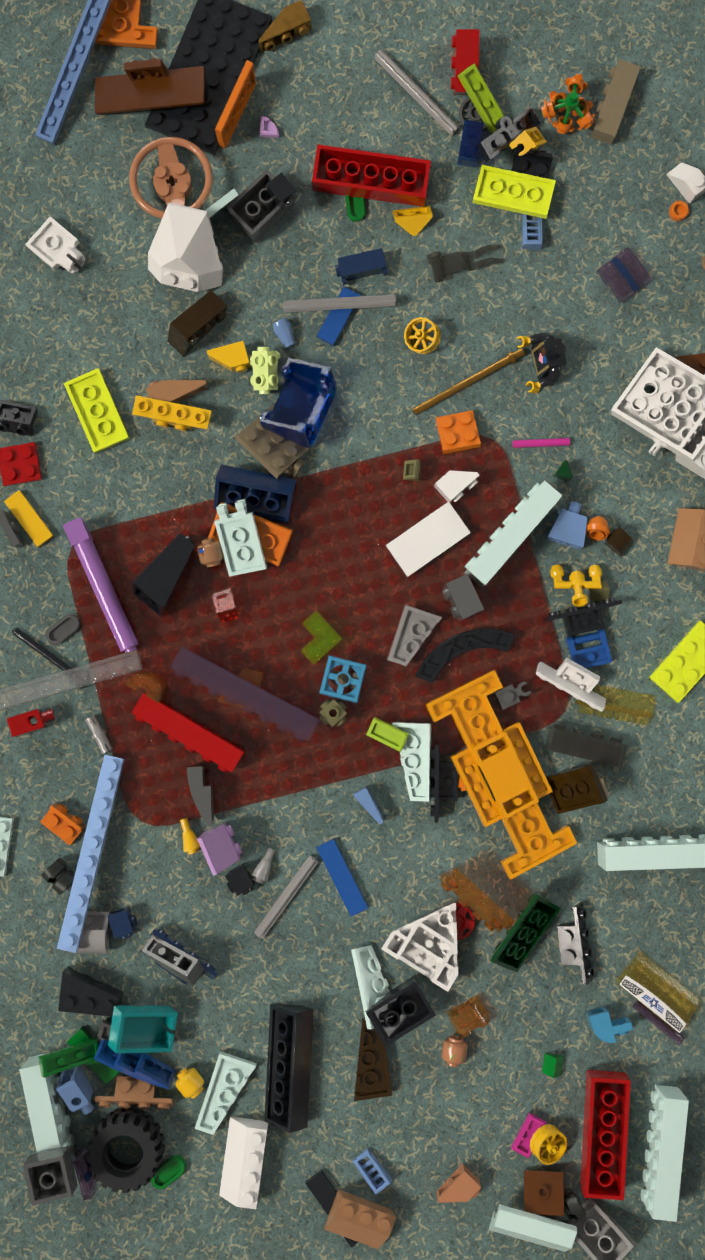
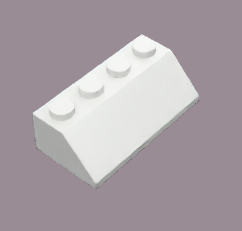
[219,1116,268,1209]

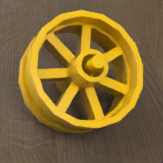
[404,317,441,355]
[530,1124,567,1165]

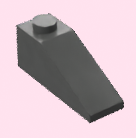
[142,935,205,986]

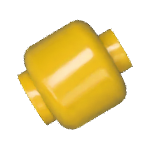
[175,1068,204,1099]

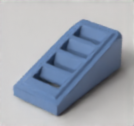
[522,214,542,249]
[353,786,384,824]
[353,1149,393,1195]

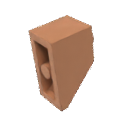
[436,1163,481,1203]

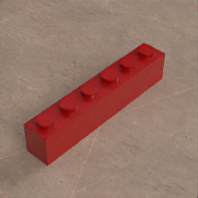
[131,692,245,773]

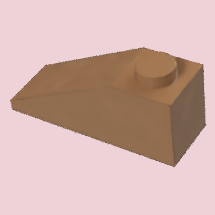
[145,380,209,404]

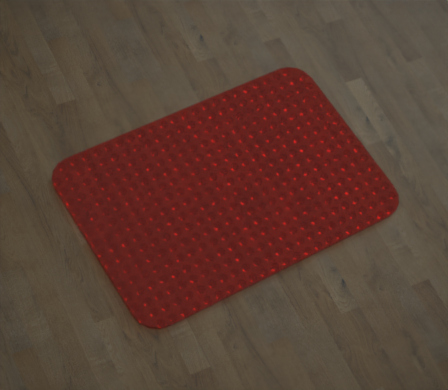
[67,435,569,826]

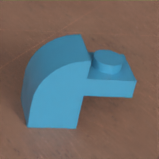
[586,1006,633,1043]

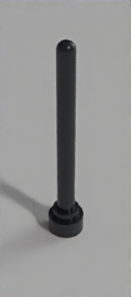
[12,628,91,689]

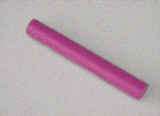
[512,438,570,448]

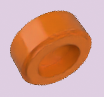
[669,201,689,221]

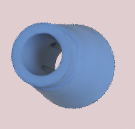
[272,318,295,349]

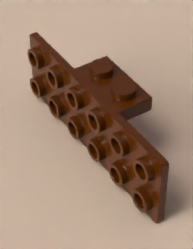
[95,58,205,115]

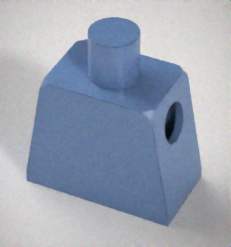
[545,501,587,550]
[56,1065,94,1115]

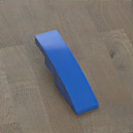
[94,1039,176,1089]

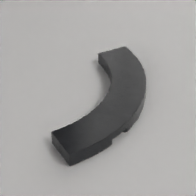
[415,629,515,683]

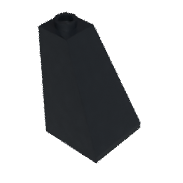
[132,533,195,618]

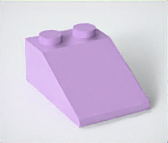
[198,822,242,876]

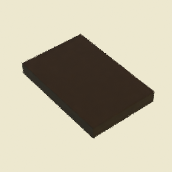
[546,764,608,814]

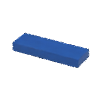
[317,287,360,346]

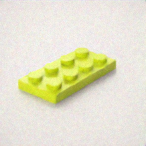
[472,165,556,219]
[64,368,130,454]
[648,620,705,703]

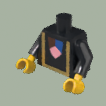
[516,332,567,394]

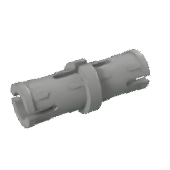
[85,715,113,754]

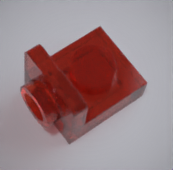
[212,589,239,622]

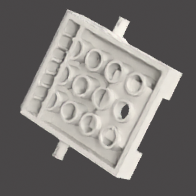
[611,347,705,479]

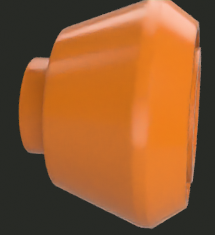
[586,516,610,541]

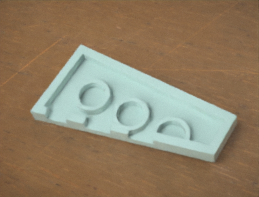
[392,722,431,802]
[351,945,390,1029]

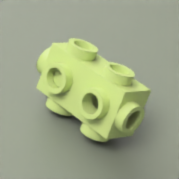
[250,347,281,394]

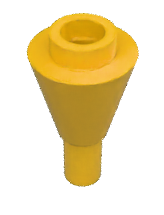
[180,818,201,855]

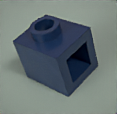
[108,907,138,939]

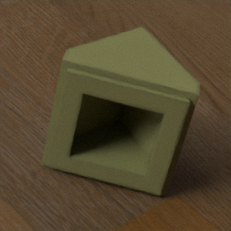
[403,459,422,482]
[588,581,610,602]

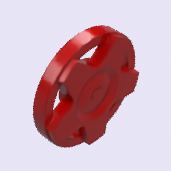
[447,903,475,940]

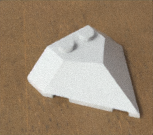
[381,902,458,992]

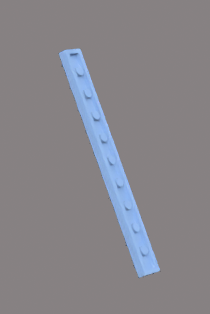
[57,755,125,953]

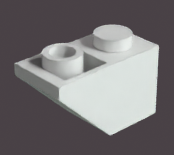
[434,471,479,503]

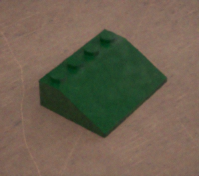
[490,891,561,972]

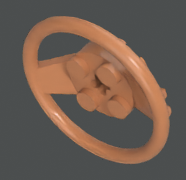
[129,137,213,219]

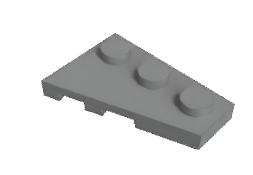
[387,605,442,666]

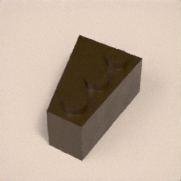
[167,290,227,357]

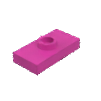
[511,1112,547,1158]

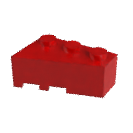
[450,29,480,95]

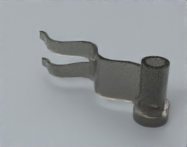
[427,244,504,282]

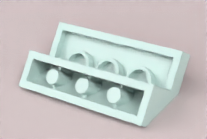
[489,1204,577,1252]

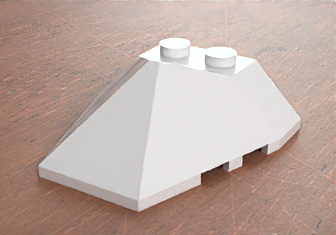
[148,203,223,292]

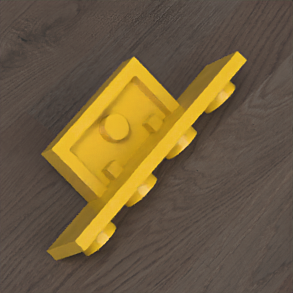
[132,395,212,432]

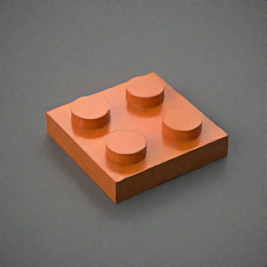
[436,410,481,454]

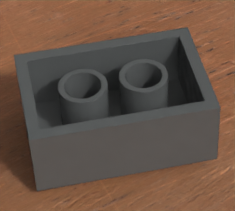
[226,169,295,243]

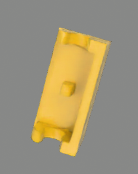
[509,127,547,156]

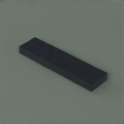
[305,1170,359,1248]

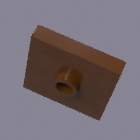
[524,1170,565,1216]

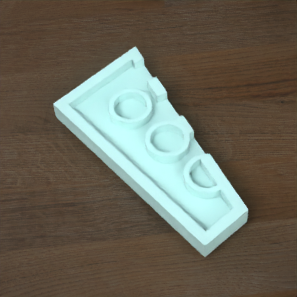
[195,1051,257,1135]

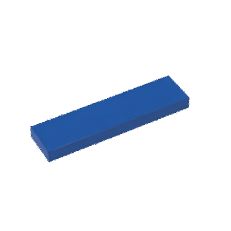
[316,838,368,917]

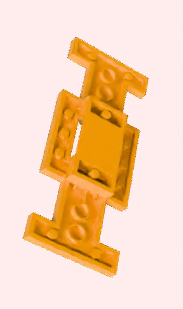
[425,670,578,879]

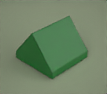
[542,1053,564,1078]

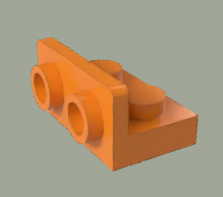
[40,803,86,846]

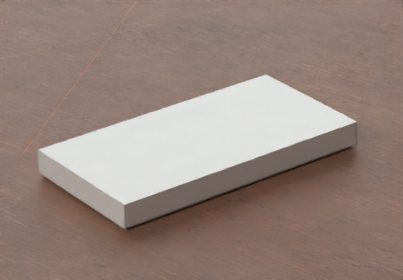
[386,502,471,577]

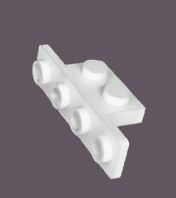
[536,658,606,712]

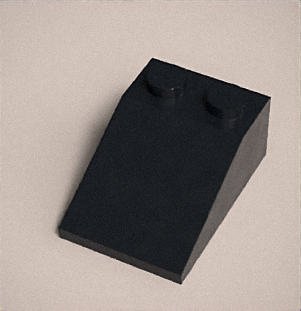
[365,976,436,1047]

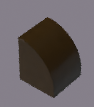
[603,527,633,557]

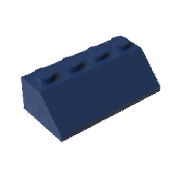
[213,464,296,523]

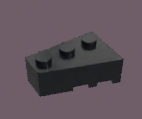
[58,966,123,1017]

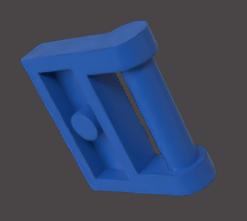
[565,629,612,668]

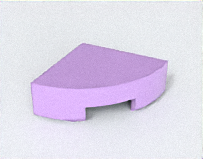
[260,116,279,138]

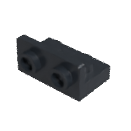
[511,147,554,179]
[0,400,38,436]

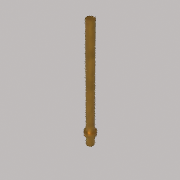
[412,348,525,415]

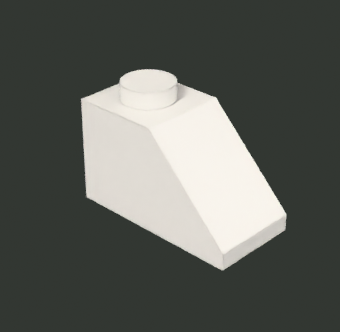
[666,163,705,204]

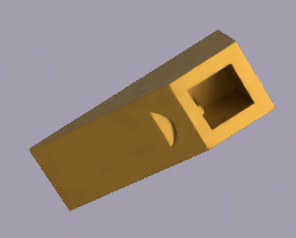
[258,0,312,52]

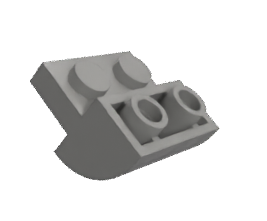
[68,911,110,954]

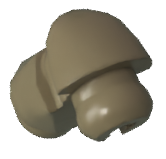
[328,670,358,691]

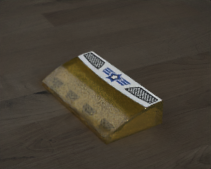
[616,951,700,1034]

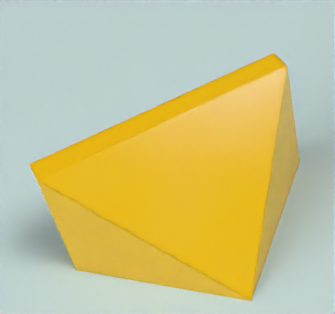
[393,206,433,236]

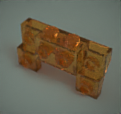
[439,867,515,933]

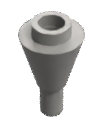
[250,848,275,884]

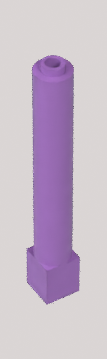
[63,517,139,654]

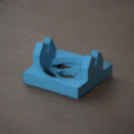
[319,656,367,703]

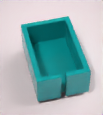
[108,1006,178,1053]

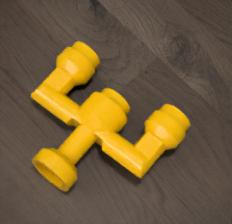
[550,565,602,607]

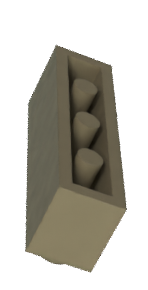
[590,59,640,145]

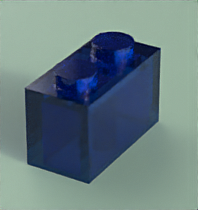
[457,120,483,168]

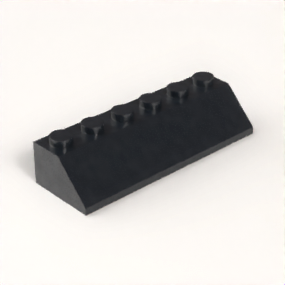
[264,1004,313,1133]

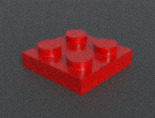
[0,442,42,487]

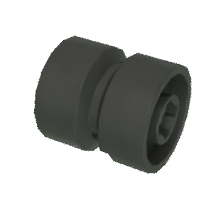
[41,858,75,895]
[554,1190,586,1224]

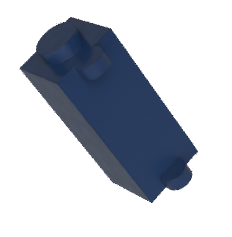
[335,248,387,285]

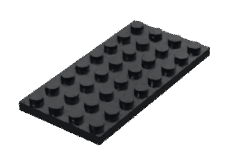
[145,0,272,156]

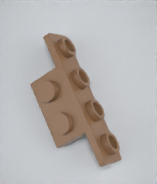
[95,1076,175,1110]

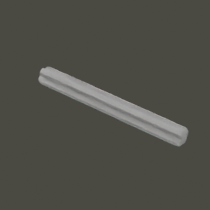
[254,856,318,938]

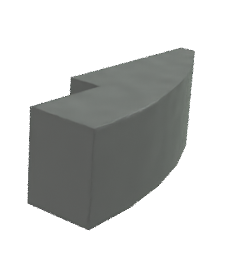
[187,765,214,826]

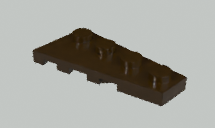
[354,1018,392,1101]

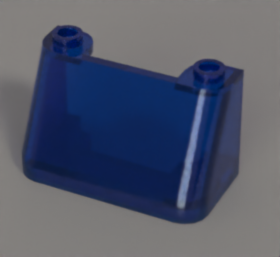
[260,358,337,449]

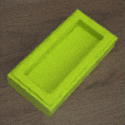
[366,717,409,752]

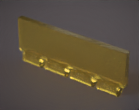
[576,685,655,725]

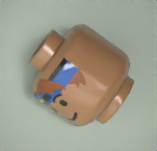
[197,538,224,567]

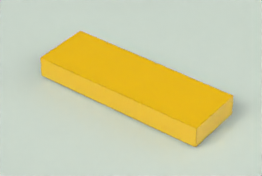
[4,490,54,547]

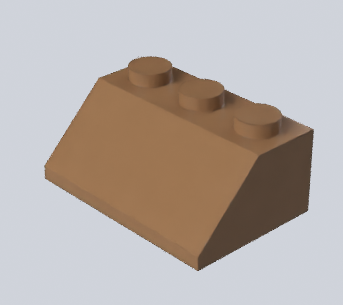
[667,508,705,572]
[324,1189,396,1249]

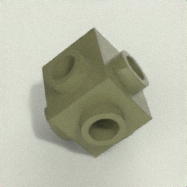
[319,699,347,727]

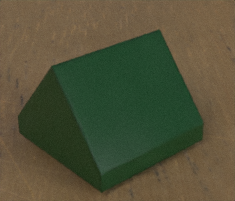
[553,460,573,482]

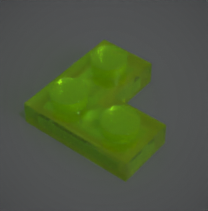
[301,611,342,665]

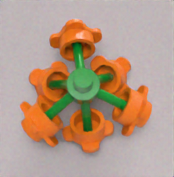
[541,74,595,134]

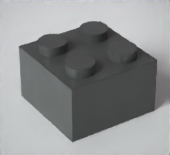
[442,574,484,621]
[23,1146,78,1206]

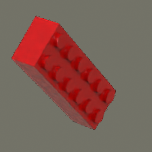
[312,144,431,207]
[580,1070,631,1200]

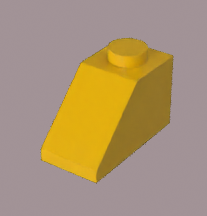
[207,341,251,373]

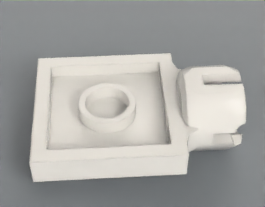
[25,217,85,273]

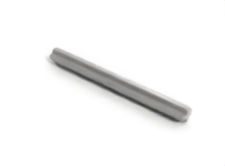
[375,50,458,135]
[283,294,396,312]

